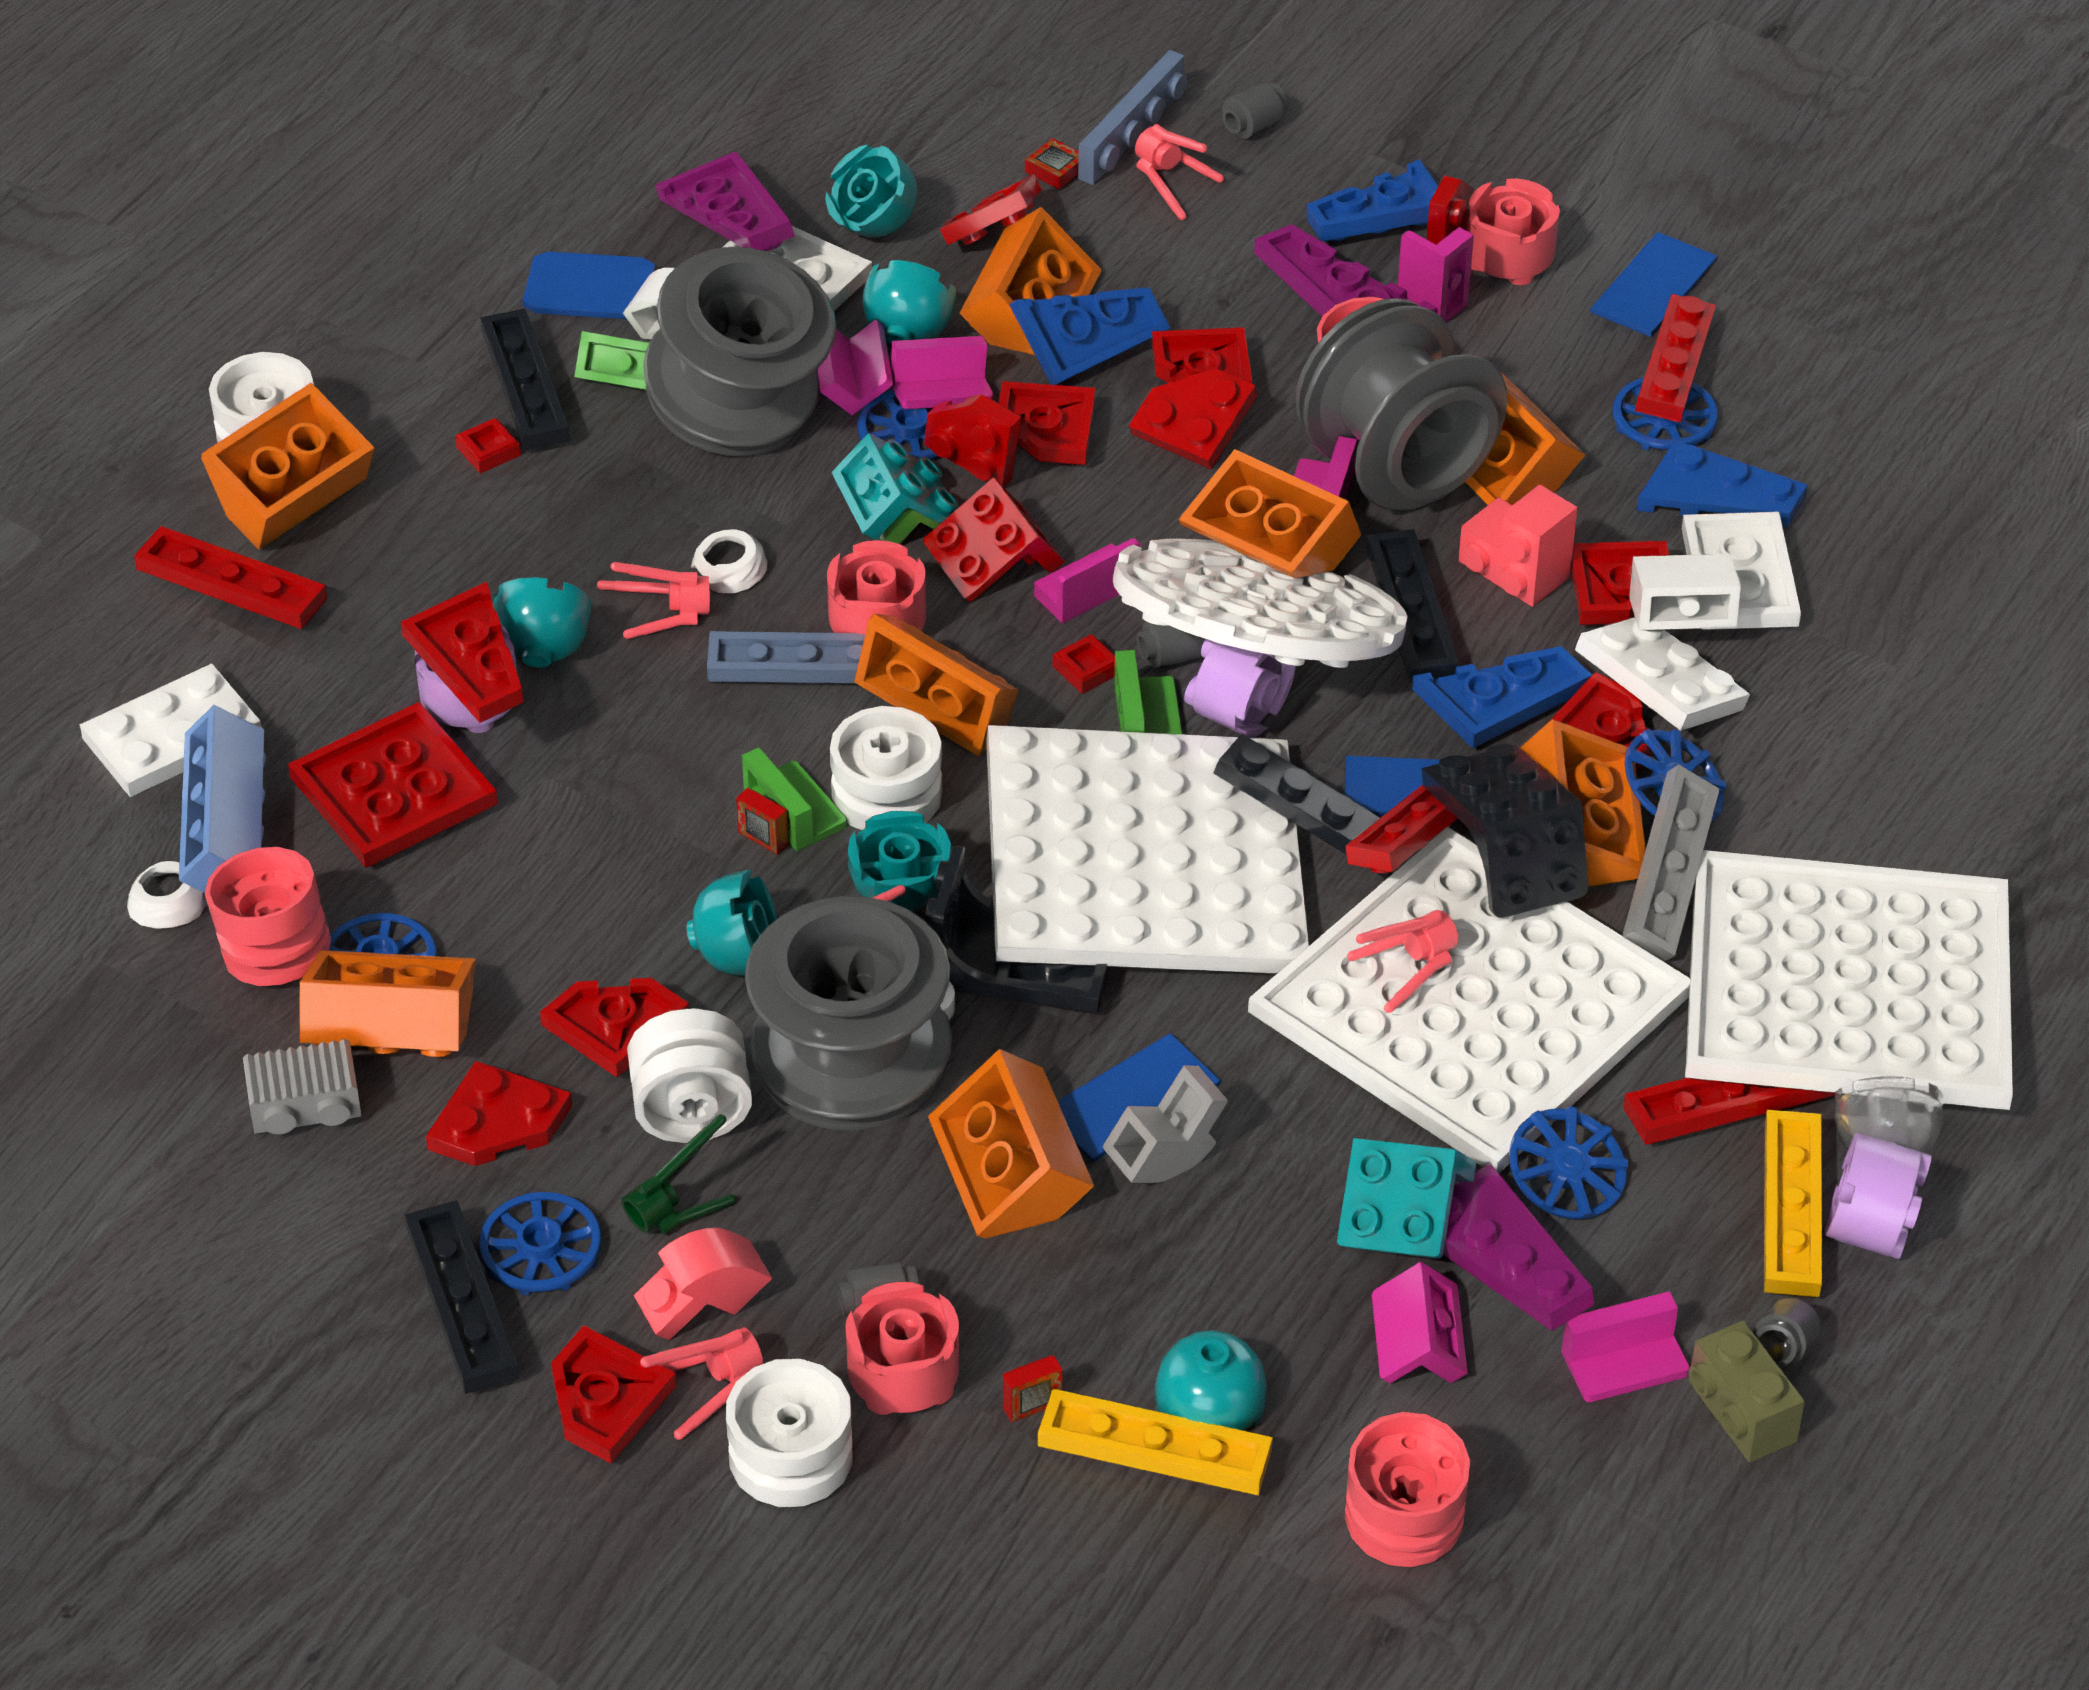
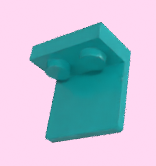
[831,433,959,540]
[1337,1138,1477,1259]

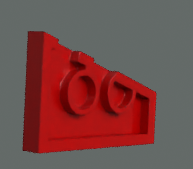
[401,582,524,723]

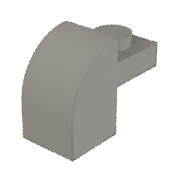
[1102,1065,1228,1183]

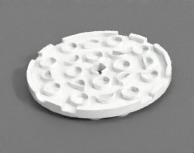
[1113,539,1407,668]

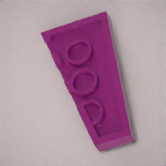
[655,151,795,251]
[1254,224,1437,316]
[1443,1164,1594,1331]

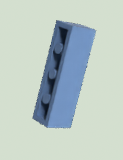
[179,705,266,893]

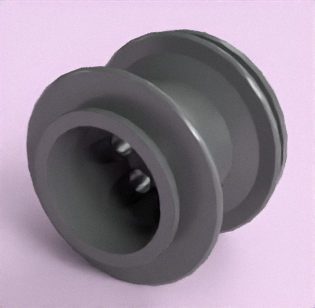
[643,247,836,456]
[1295,298,1508,511]
[745,896,952,1131]

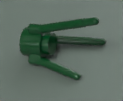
[621,1114,736,1235]

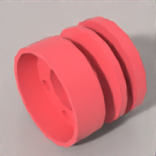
[205,847,331,986]
[1345,1412,1470,1567]

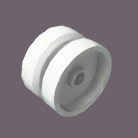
[209,352,314,442]
[830,706,942,830]
[627,1008,752,1143]
[726,1359,853,1507]

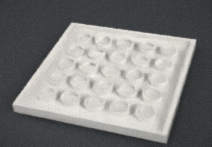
[986,725,1309,973]
[1248,827,1690,1173]
[1685,850,2013,1110]

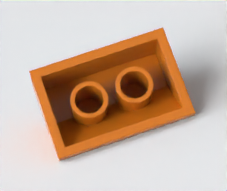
[959,207,1102,355]
[1465,372,1586,505]
[201,383,375,550]
[1178,449,1361,578]
[854,614,1018,757]
[1519,719,1646,887]
[300,950,476,1057]
[928,1049,1094,1239]

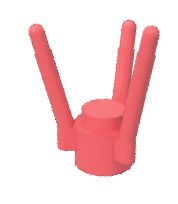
[1135,124,1224,220]
[597,562,710,639]
[1347,910,1458,1013]
[640,1327,763,1440]

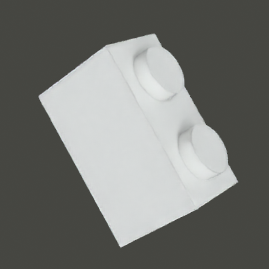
[1629,554,1741,630]

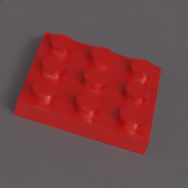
[288,702,498,868]

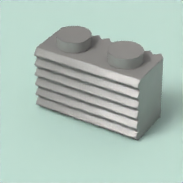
[243,1039,362,1134]

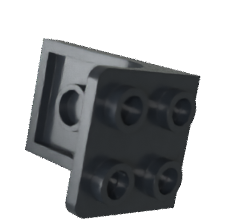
[1421,744,1588,918]
[925,845,1110,1014]

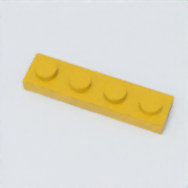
[1764,1110,1822,1297]
[1038,1389,1273,1496]

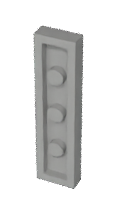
[1622,765,1720,962]

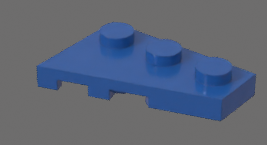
[1010,287,1170,385]
[1637,440,1807,527]
[1412,646,1592,748]

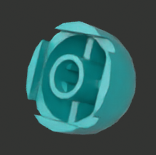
[825,145,918,238]
[862,260,957,345]
[493,577,592,668]
[848,811,951,911]
[687,869,777,977]
[1154,1330,1268,1431]

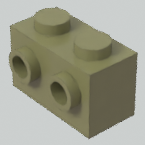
[1689,1321,1805,1463]

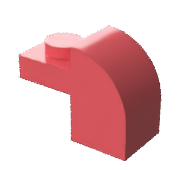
[634,1228,773,1341]

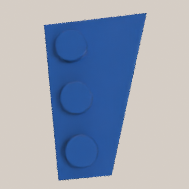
[1307,159,1438,242]

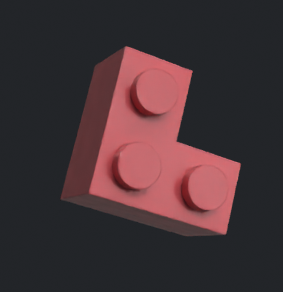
[1458,484,1578,607]

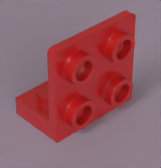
[923,477,1065,602]

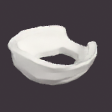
[691,529,768,593]
[127,861,207,929]

